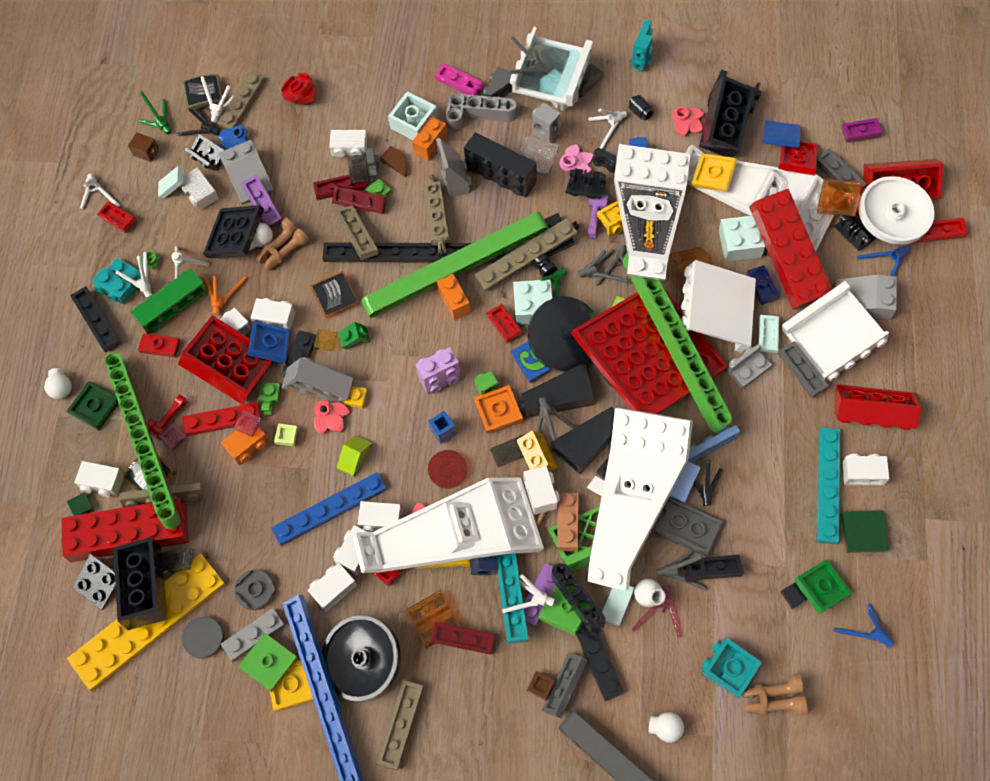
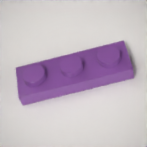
[241,175,283,228]
[524,563,564,627]

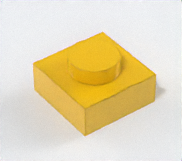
[344,386,368,409]

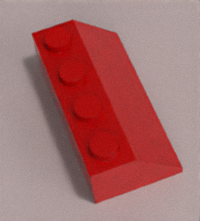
[863,159,943,200]
[834,384,922,430]

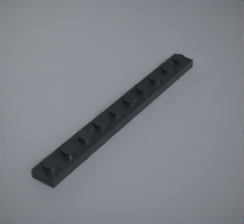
[322,242,505,263]

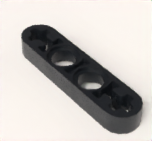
[551,563,606,633]

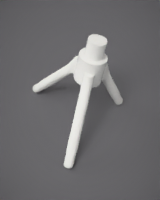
[201,76,233,123]
[588,109,627,149]
[80,174,120,209]
[172,246,210,279]
[116,252,152,297]
[502,574,554,613]

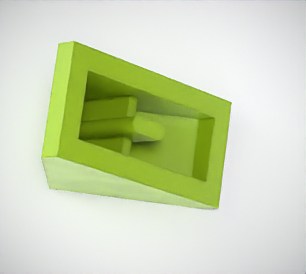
[337,435,373,477]

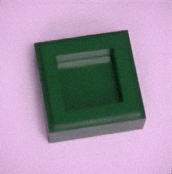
[67,492,94,516]

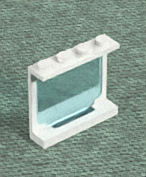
[510,27,593,107]

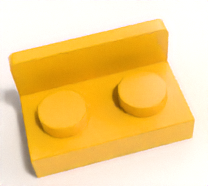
[597,201,623,237]
[517,430,558,471]

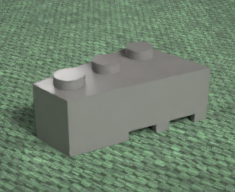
[282,357,353,403]

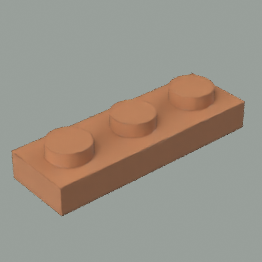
[557,493,579,551]

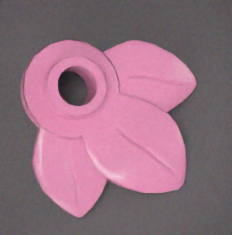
[559,144,593,175]

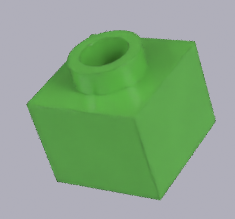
[474,371,499,395]

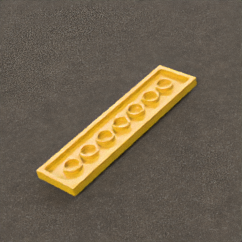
[67,554,226,691]

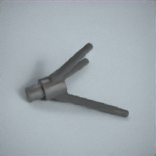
[509,37,548,74]
[596,245,627,285]
[578,249,629,282]
[536,396,576,441]
[657,550,707,590]

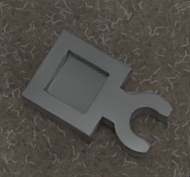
[366,148,379,182]

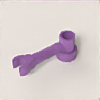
[588,195,608,238]

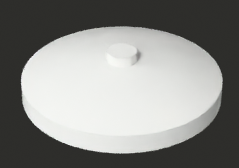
[859,176,934,244]

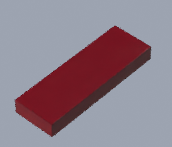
[313,171,368,200]
[332,185,387,214]
[430,621,496,655]

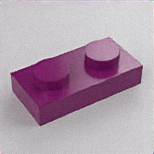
[841,118,882,142]

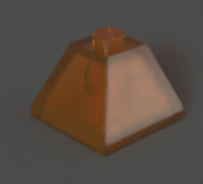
[817,180,863,216]
[668,247,712,273]

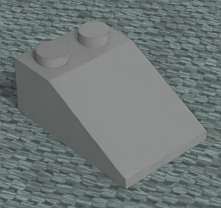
[436,138,472,198]
[218,140,274,205]
[834,275,897,320]

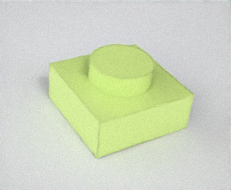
[274,424,298,446]

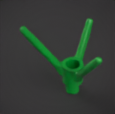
[138,91,172,135]
[540,268,567,298]

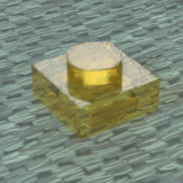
[314,329,337,351]

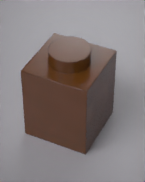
[128,132,159,162]

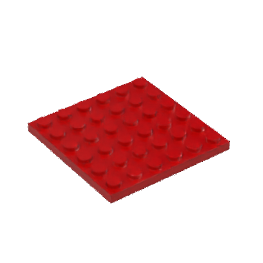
[571,287,728,414]

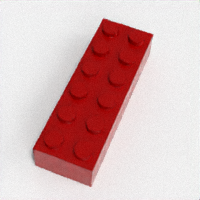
[749,188,832,309]
[61,498,189,562]

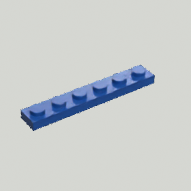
[271,472,387,546]

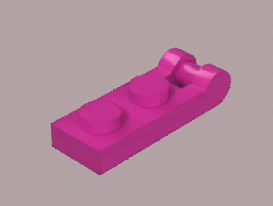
[435,63,484,95]

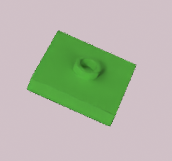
[538,586,595,636]
[238,633,298,692]

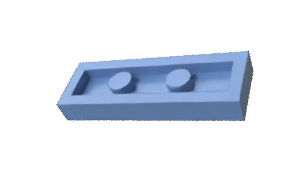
[688,425,740,463]

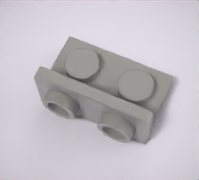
[727,344,772,389]

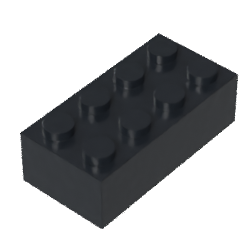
[699,76,755,158]
[464,132,537,198]
[113,537,167,630]

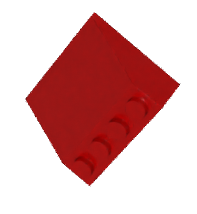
[178,315,273,405]

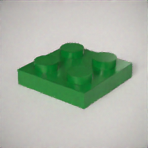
[794,559,852,614]

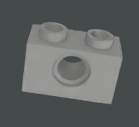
[532,102,560,145]

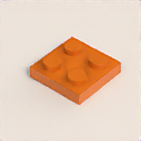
[474,385,523,434]

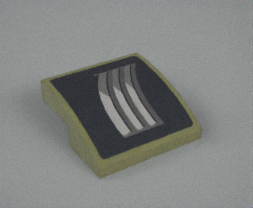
[182,74,223,110]

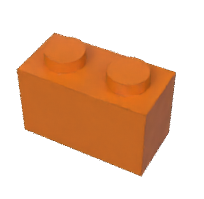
[412,116,448,161]
[436,274,471,320]
[221,418,269,465]

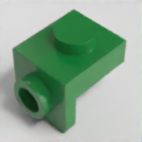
[338,322,370,350]

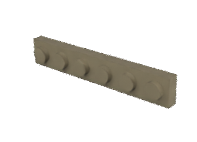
[475,218,577,291]

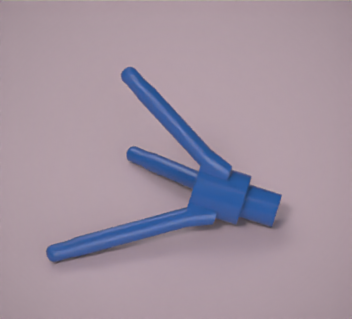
[857,246,910,276]
[833,604,894,648]

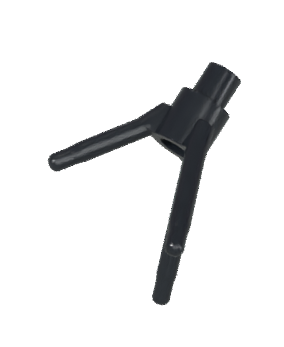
[176,108,220,136]
[693,460,722,506]

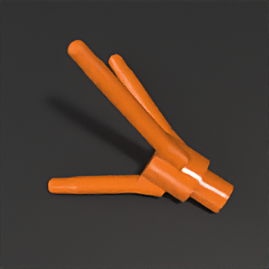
[204,276,247,315]

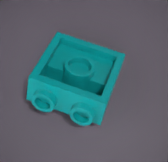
[631,19,654,71]
[92,258,141,304]
[700,637,762,698]

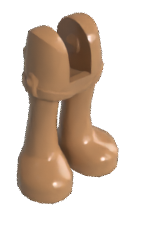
[256,218,310,270]
[742,674,808,715]

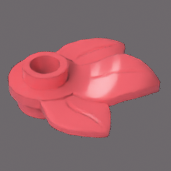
[672,107,704,136]
[314,400,350,435]

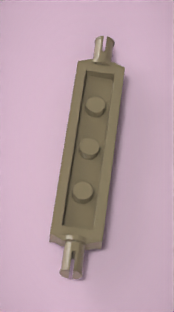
[423,174,450,254]

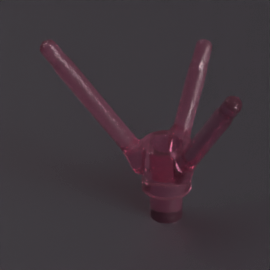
[632,586,682,638]

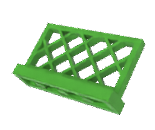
[548,506,600,572]

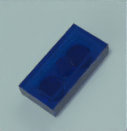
[746,265,780,305]

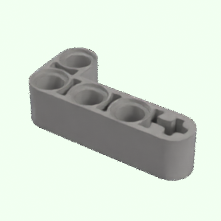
[446,94,516,131]

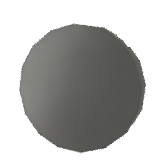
[235,570,276,611]
[182,617,224,659]

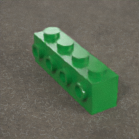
[130,268,208,334]

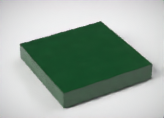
[66,381,119,431]
[841,510,889,553]

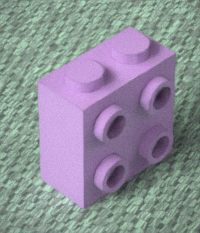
[415,347,461,395]

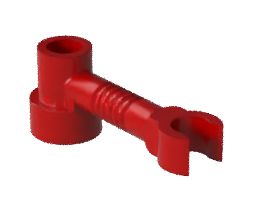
[146,394,188,440]

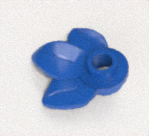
[218,125,247,150]

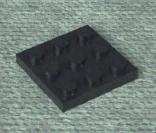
[203,205,264,258]

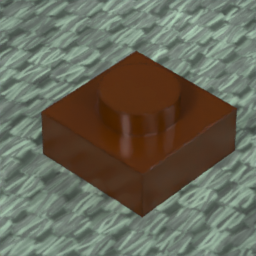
[527,671,555,701]

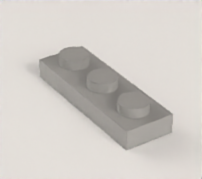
[221,608,285,662]

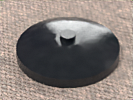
[527,297,596,372]
[322,615,401,701]

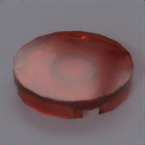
[428,450,467,489]

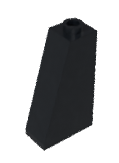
[519,363,594,418]
[551,407,615,474]

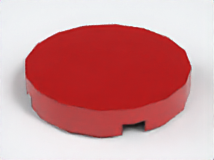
[281,73,313,102]

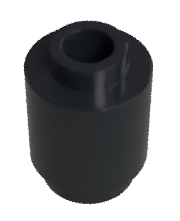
[628,95,654,121]

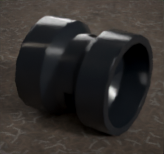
[532,253,558,277]

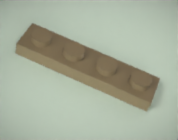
[217,72,265,130]
[336,205,378,260]
[119,483,203,508]
[377,680,424,771]

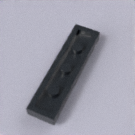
[70,286,121,353]
[576,620,624,702]

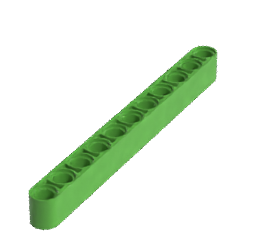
[361,212,549,318]
[623,251,732,433]
[105,353,180,529]

